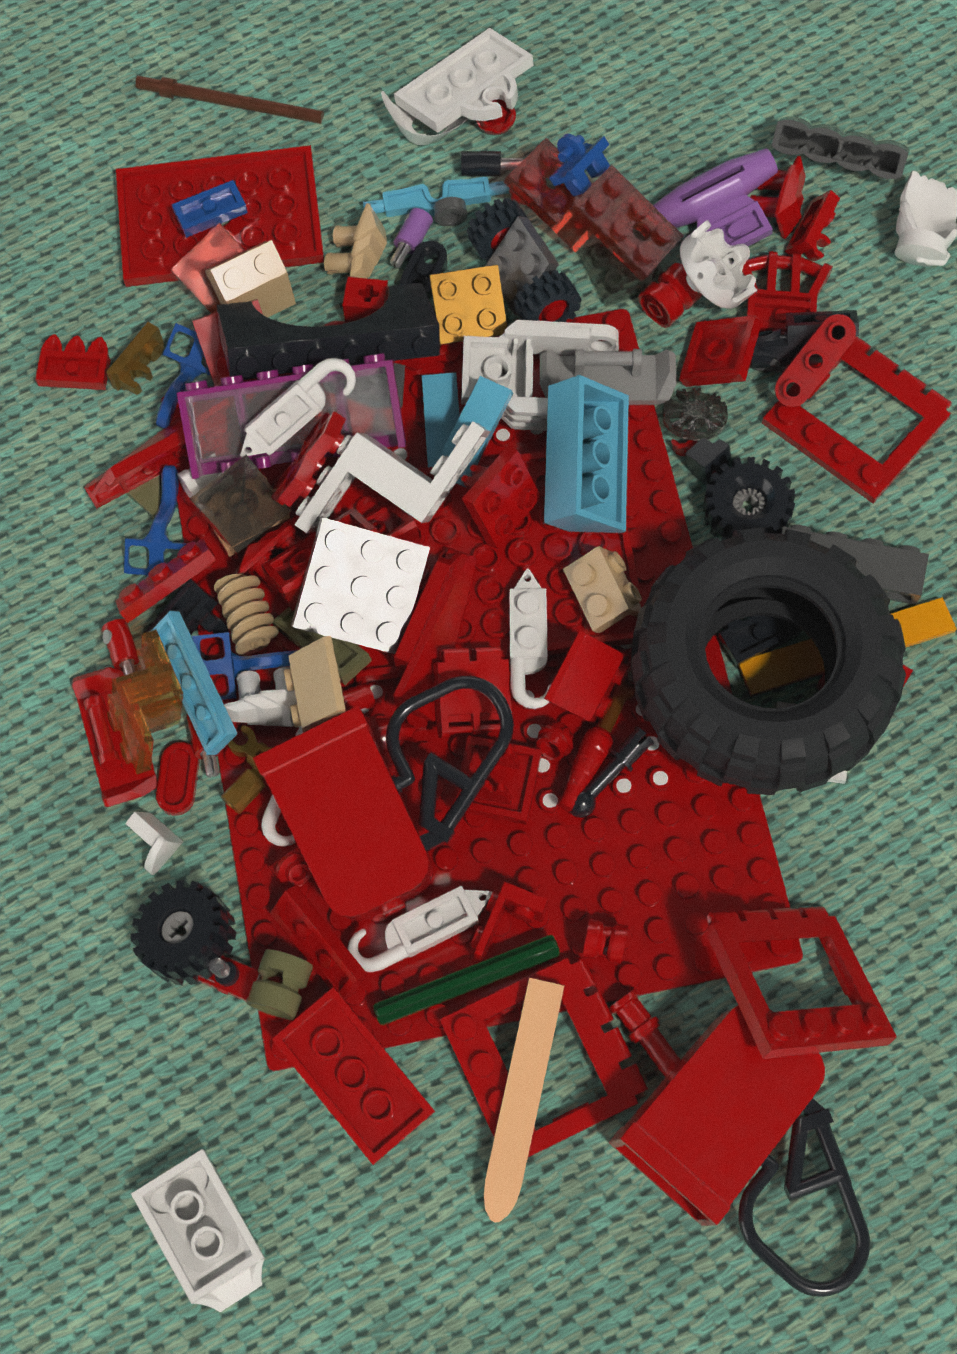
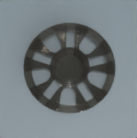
[662,388,728,441]

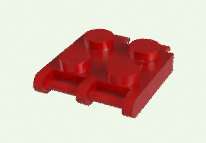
[433,646,512,738]

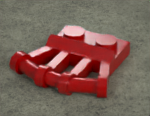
[742,251,833,333]

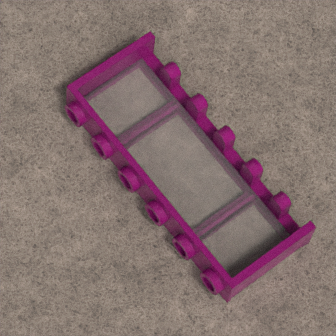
[177,353,406,479]

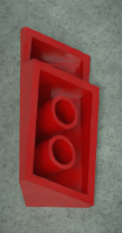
[262,501,421,611]

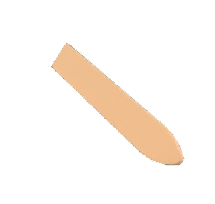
[484,978,564,1222]

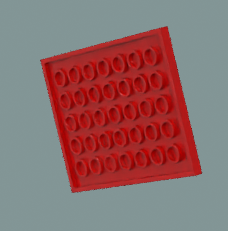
[334,451,643,683]

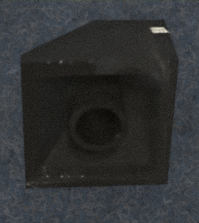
[189,454,291,556]

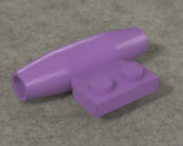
[646,148,778,246]

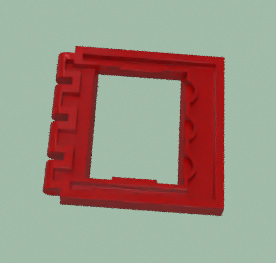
[762,336,952,504]
[705,906,897,1059]
[439,958,648,1157]

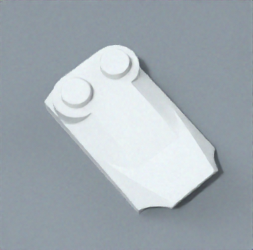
[131,1149,265,1312]

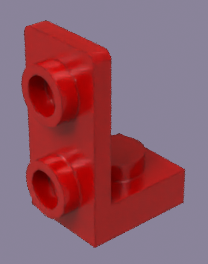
[471,881,548,962]

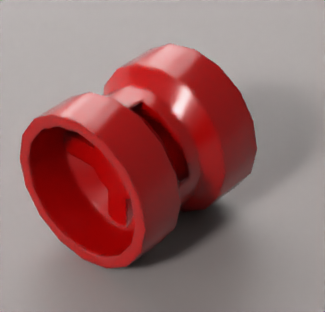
[582,918,628,964]

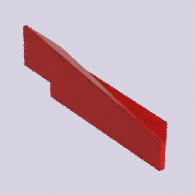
[84,397,238,509]
[393,547,476,722]

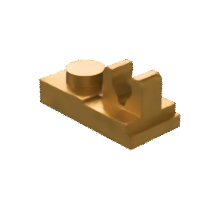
[107,322,164,395]

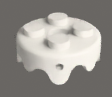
[680,220,758,309]

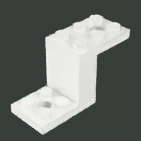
[295,421,491,533]

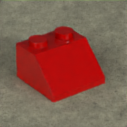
[544,631,631,723]

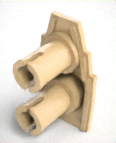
[324,203,387,278]

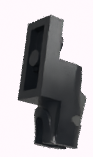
[751,310,859,372]

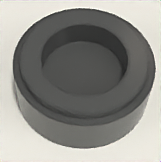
[433,197,467,226]

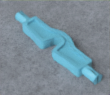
[363,177,511,217]

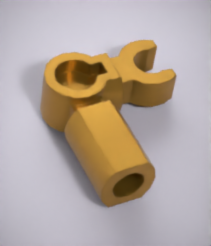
[221,726,271,814]

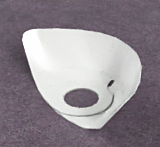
[381,91,468,145]

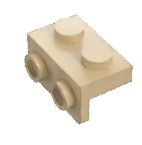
[563,546,642,633]

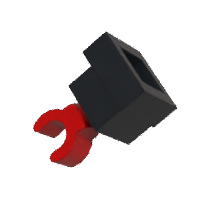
[671,429,732,486]

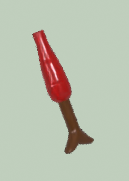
[558,678,635,811]

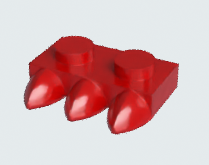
[35,334,111,390]

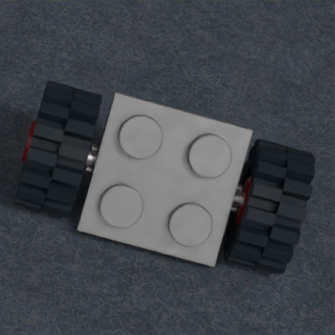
[467,198,582,322]

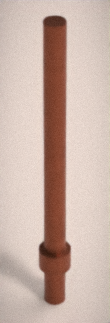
[136,75,324,124]

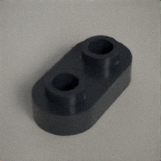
[400,241,448,299]

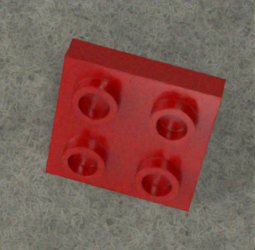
[461,446,541,549]
[453,735,542,825]

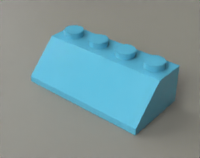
[544,375,629,533]

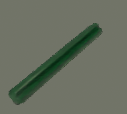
[373,935,560,1025]

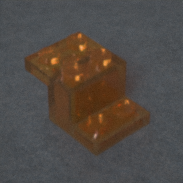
[107,629,183,774]

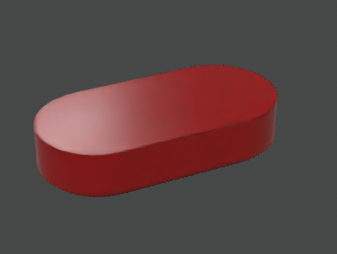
[156,742,200,816]

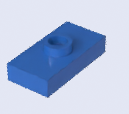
[172,180,248,238]

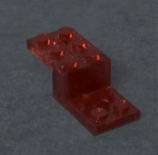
[503,138,684,281]

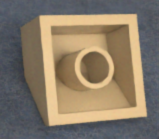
[205,240,296,317]
[284,635,346,732]

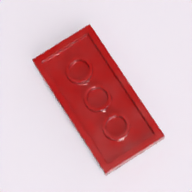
[272,987,435,1165]

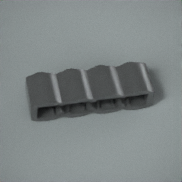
[771,116,909,179]

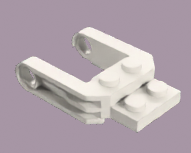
[461,320,619,431]

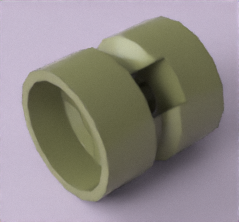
[246,949,313,1020]

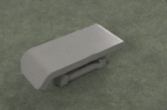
[540,349,677,405]

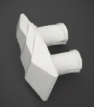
[224,667,297,727]

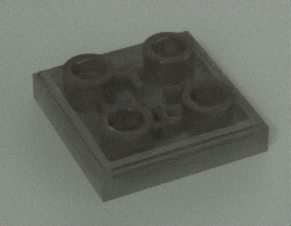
[579,227,663,307]

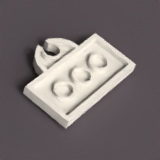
[394,28,534,133]

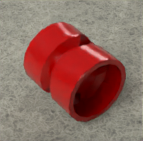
[638,263,702,328]

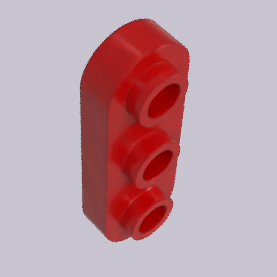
[774,314,856,407]

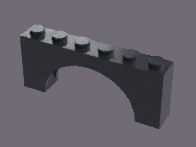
[216,283,440,378]

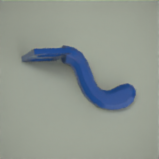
[156,323,210,429]
[124,465,188,576]
[191,632,298,700]

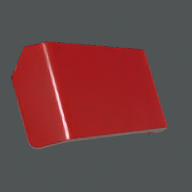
[72,667,158,807]

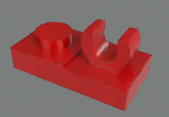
[785,190,840,261]

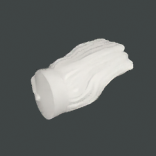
[895,171,957,266]

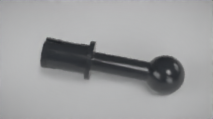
[569,726,654,818]

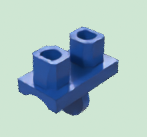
[549,134,610,196]

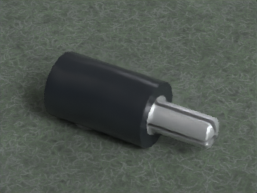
[461,151,524,176]

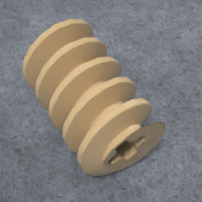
[214,574,279,656]

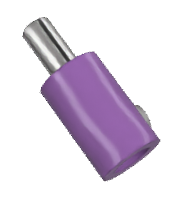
[390,208,433,268]

